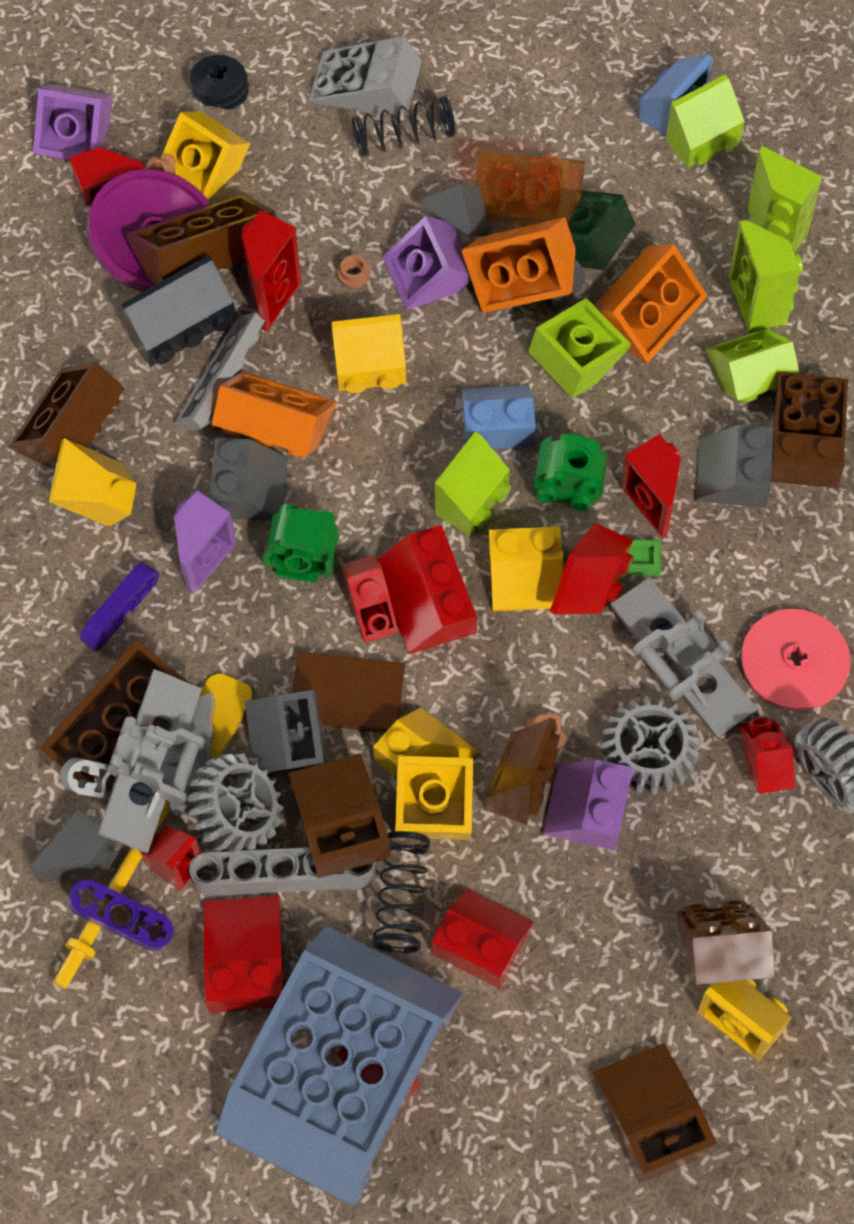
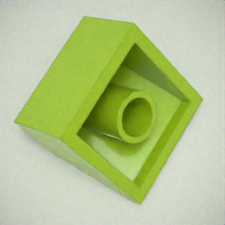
[666,74,744,168]
[528,298,631,399]
[705,328,799,403]
[435,432,511,536]

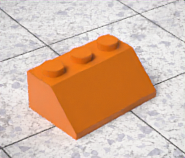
[461,217,576,313]
[594,244,708,363]
[211,371,337,457]

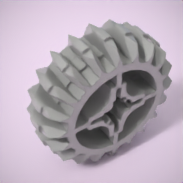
[600,696,701,796]
[794,717,854,814]
[186,753,284,853]

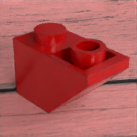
[339,555,399,643]
[739,717,796,794]

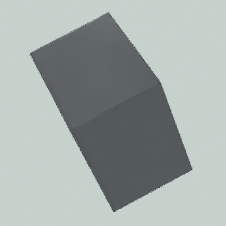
[421,184,490,236]

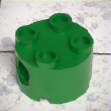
[534,434,609,511]
[262,504,340,583]

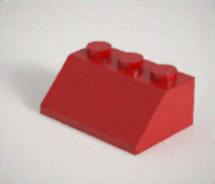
[241,210,302,332]
[377,525,477,654]

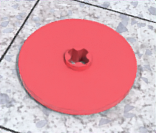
[741,609,851,711]

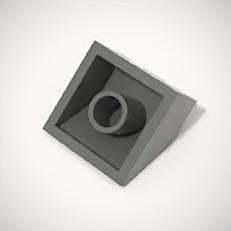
[696,425,774,508]
[210,438,288,520]

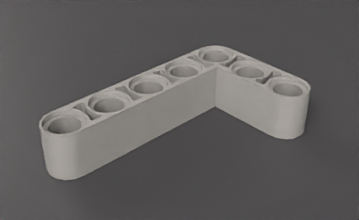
[189,847,376,896]

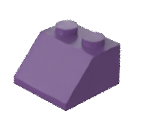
[33,84,113,160]
[383,215,471,310]
[174,490,237,595]
[543,760,633,851]

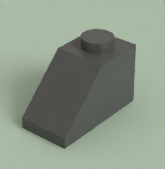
[29,809,118,882]

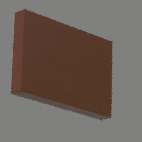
[291,652,406,733]

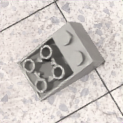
[308,36,422,116]

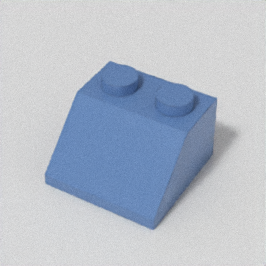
[638,54,713,136]
[461,385,536,449]

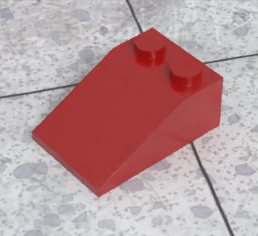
[204,895,285,1013]

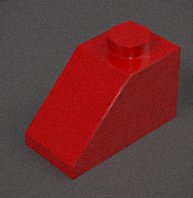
[69,147,145,205]
[141,826,201,891]

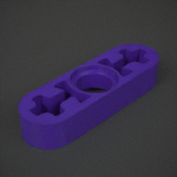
[80,562,159,651]
[68,880,173,951]

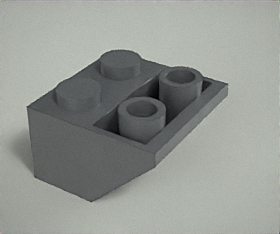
[245,690,328,772]

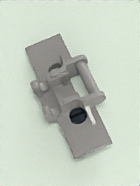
[610,577,758,739]
[97,669,205,853]

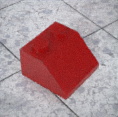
[621,434,681,538]
[550,523,634,615]
[431,889,534,989]

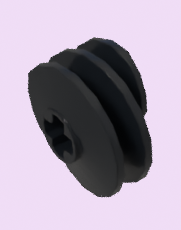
[190,55,249,110]

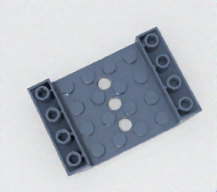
[215,926,463,1207]

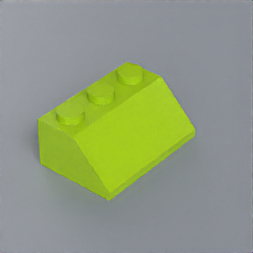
[748,146,822,253]
[729,220,803,332]

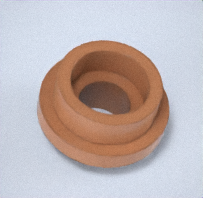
[337,255,371,288]

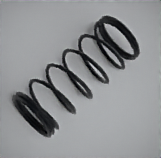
[352,96,456,158]
[372,831,431,954]

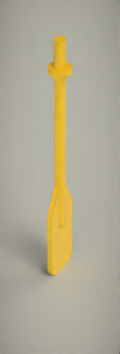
[53,674,253,990]

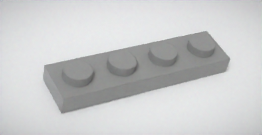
[174,312,265,431]

